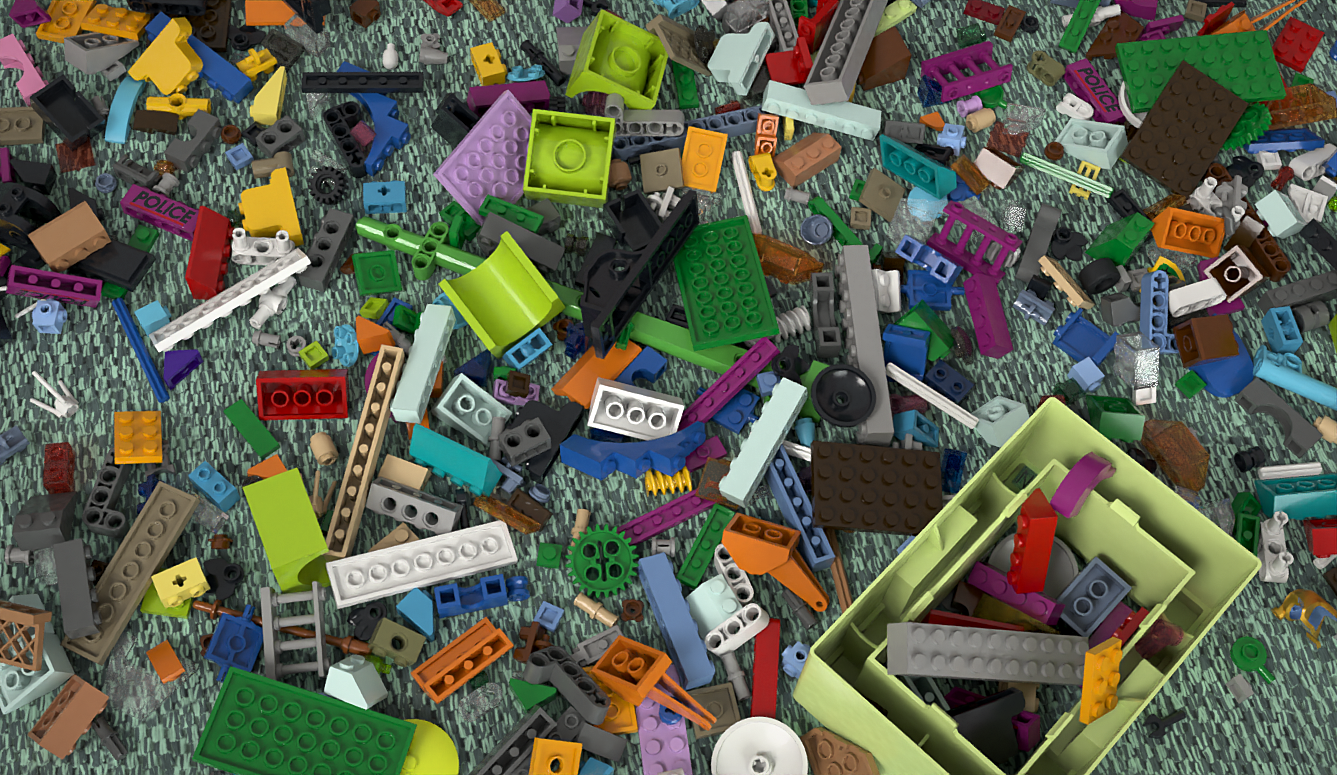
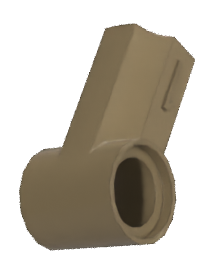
[251,151,294,179]

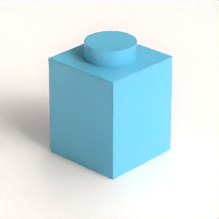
[134,300,172,337]

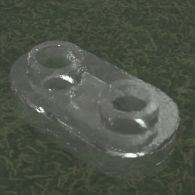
[458,683,503,722]

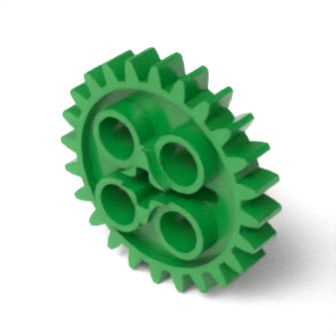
[1219,102,1272,151]
[565,524,639,598]

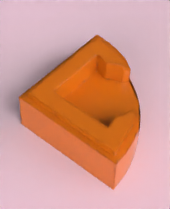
[919,111,945,131]

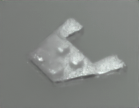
[886,198,966,246]
[102,632,201,722]

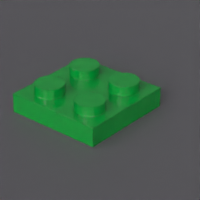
[352,250,402,297]

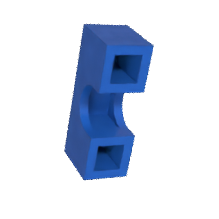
[895,234,963,285]
[614,346,668,387]
[434,574,508,618]

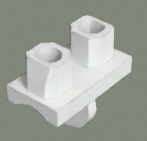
[646,186,680,224]

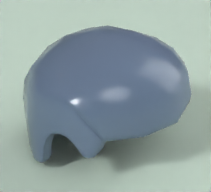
[800,214,834,245]

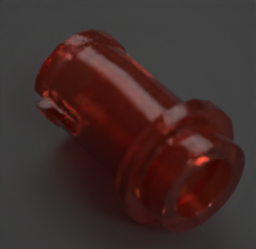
[714,100,741,115]
[1271,166,1294,191]

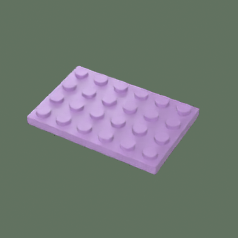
[433,90,532,226]

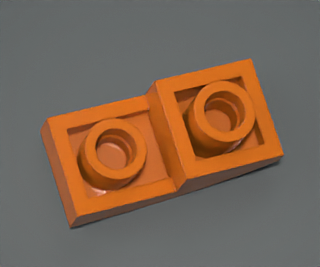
[754,113,779,157]
[146,640,185,684]

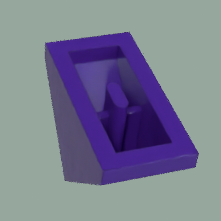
[163,349,203,390]

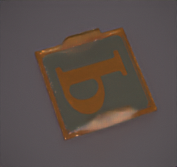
[695,457,739,509]

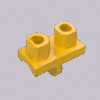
[235,48,277,82]

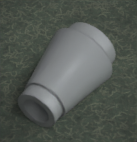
[419,46,448,65]

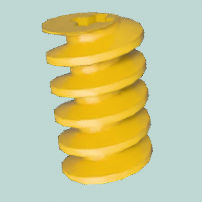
[645,466,692,497]

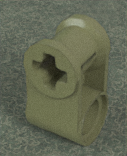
[1026,50,1066,87]

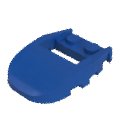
[1173,313,1254,398]

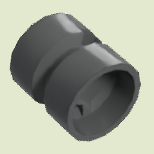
[1291,300,1330,334]

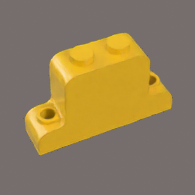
[128,17,203,95]
[238,167,304,246]

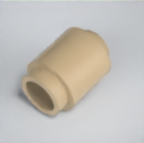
[966,108,996,133]
[1312,415,1337,444]
[310,432,339,466]

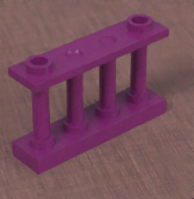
[921,41,1013,103]
[926,200,1023,285]

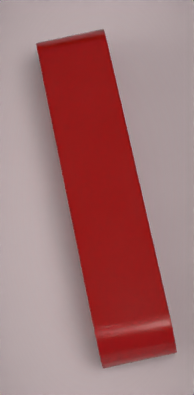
[750,617,780,719]

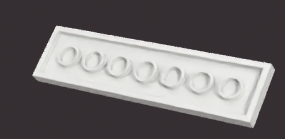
[149,248,311,352]
[326,519,518,609]

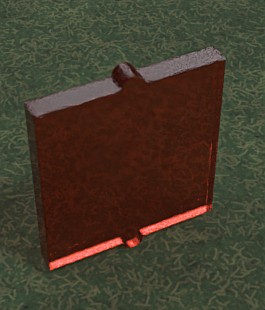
[986,121,1029,158]
[55,137,95,173]

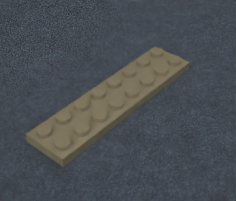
[60,481,200,666]

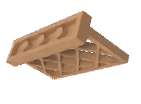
[0,600,52,671]

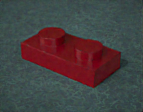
[963,0,1005,26]

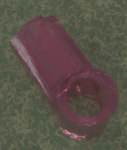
[349,120,377,147]
[889,394,927,420]
[1135,618,1184,660]

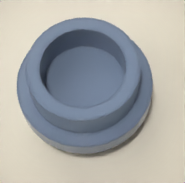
[95,173,117,193]
[529,484,551,504]

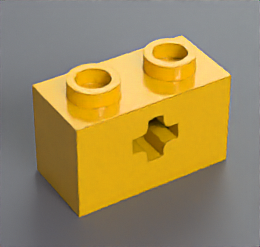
[470,42,508,86]

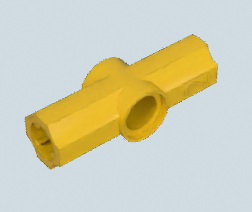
[146,93,211,120]

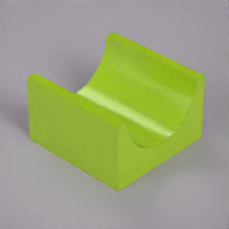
[565,9,668,110]
[523,109,617,208]
[438,231,566,360]
[242,467,331,594]

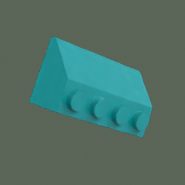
[879,134,957,200]
[409,423,502,497]
[1254,473,1337,520]

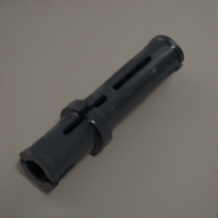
[520,40,566,87]

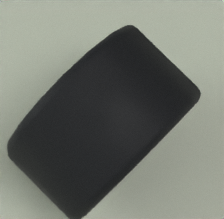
[1078,258,1120,295]

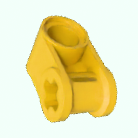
[748,152,777,191]

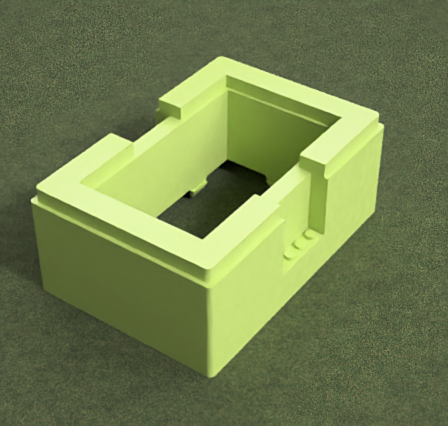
[793,397,1262,775]

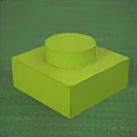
[359,297,389,320]
[298,341,329,370]

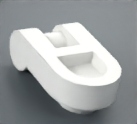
[1056,93,1094,121]

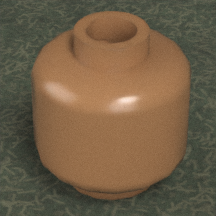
[608,159,632,191]

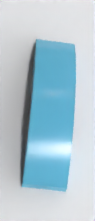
[105,76,146,144]

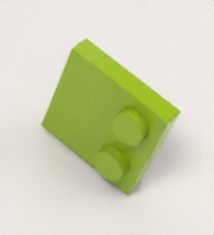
[140,568,194,619]

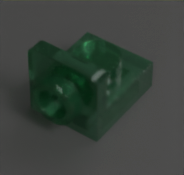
[956,23,987,48]
[1052,377,1086,406]

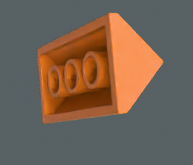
[1151,207,1225,258]

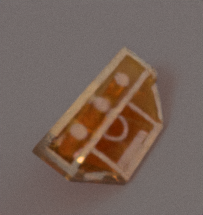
[1265,83,1337,131]
[752,233,825,285]
[1140,419,1210,498]

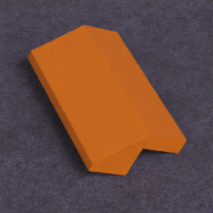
[245,0,326,26]
[551,340,642,409]
[410,617,514,704]

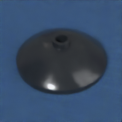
[811,364,876,428]

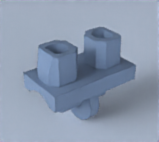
[1013,289,1055,326]
[0,425,30,465]
[490,456,526,495]

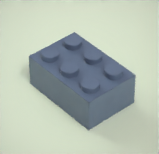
[1056,557,1132,637]

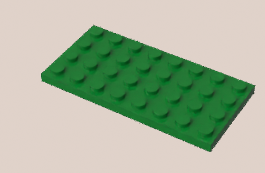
[1115,30,1286,113]
[673,215,779,352]
[192,666,417,775]

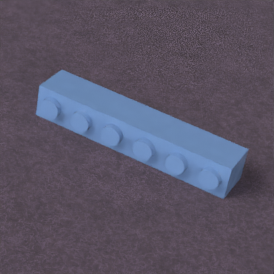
[765,444,835,573]
[636,552,715,691]

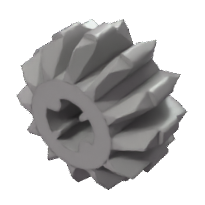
[985,240,1021,267]

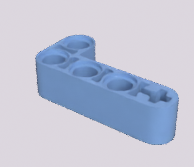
[1139,270,1179,355]

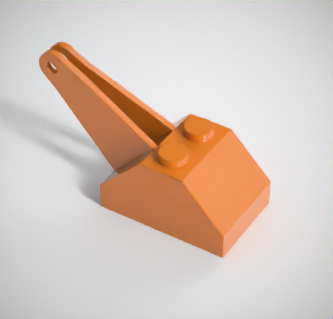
[1209,0,1308,35]
[722,512,830,612]
[591,635,717,731]

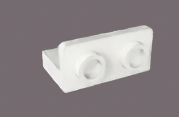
[871,269,901,314]

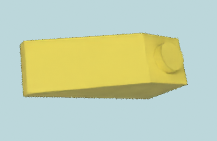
[250,66,287,125]

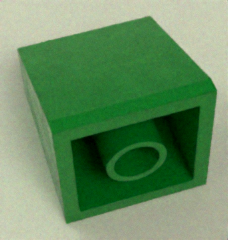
[1085,212,1155,268]
[894,299,956,362]

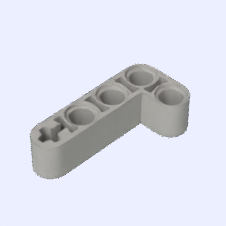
[604,93,685,136]

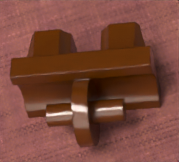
[513,621,554,664]

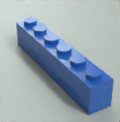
[145,12,254,104]

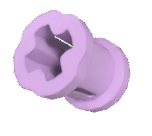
[957,95,983,118]

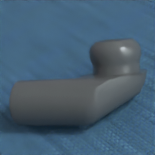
[1215,205,1235,235]

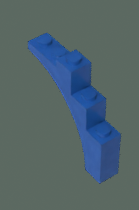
[337,61,411,177]
[560,421,706,481]

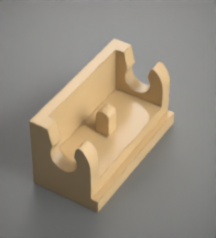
[378,454,432,491]

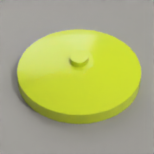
[400,719,459,775]

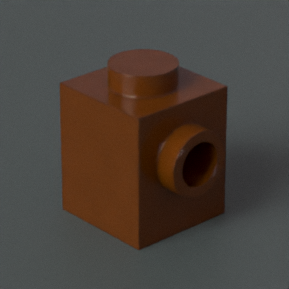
[349,0,381,29]

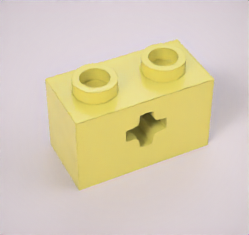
[151,557,210,608]

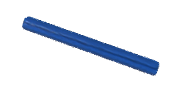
[112,298,170,403]

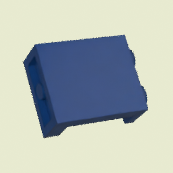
[1052,308,1122,367]
[883,324,931,382]

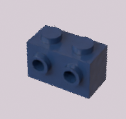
[922,359,974,406]

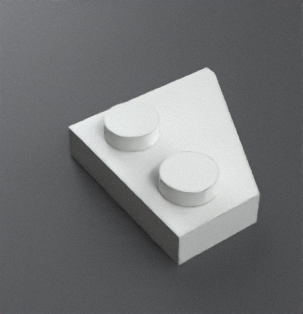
[1288,184,1328,224]

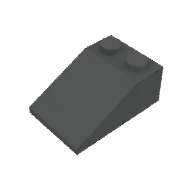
[12,491,78,551]

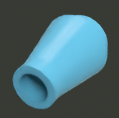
[794,418,815,448]

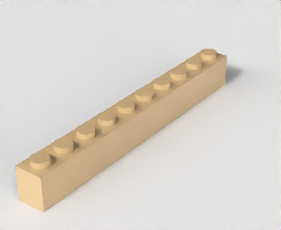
[323,344,406,562]

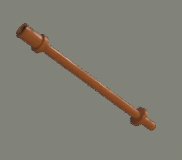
[193,599,372,658]

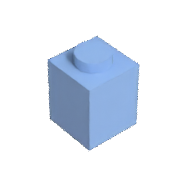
[1067,357,1104,394]

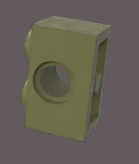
[367,617,426,667]

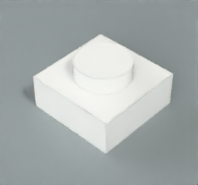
[1255,151,1282,170]
[1132,380,1156,406]

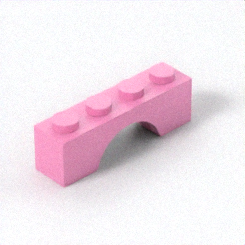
[0,34,49,107]

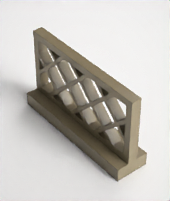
[645,14,712,76]

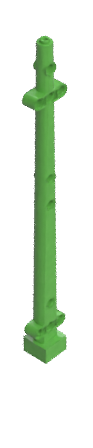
[355,216,829,424]

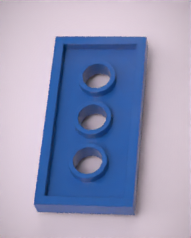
[1243,128,1325,154]

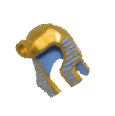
[1271,589,1337,649]

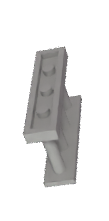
[260,581,332,682]

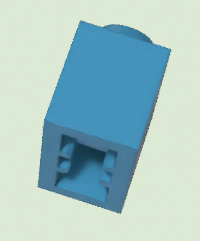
[363,180,407,214]
[1261,306,1303,355]
[503,328,553,372]
[188,461,241,514]

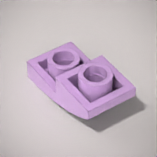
[492,379,540,406]

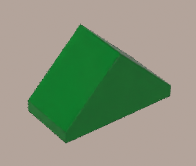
[509,678,557,714]

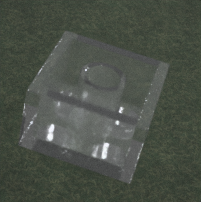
[1113,331,1160,390]

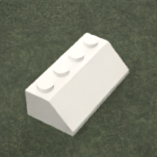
[587,377,684,440]

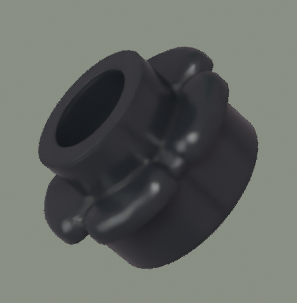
[1020,16,1039,34]

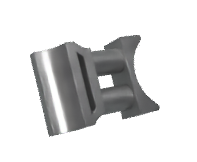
[145,439,176,483]

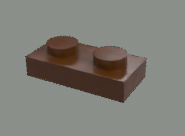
[994,5,1026,42]

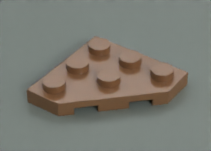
[800,727,880,775]

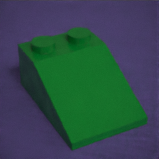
[1086,394,1145,443]

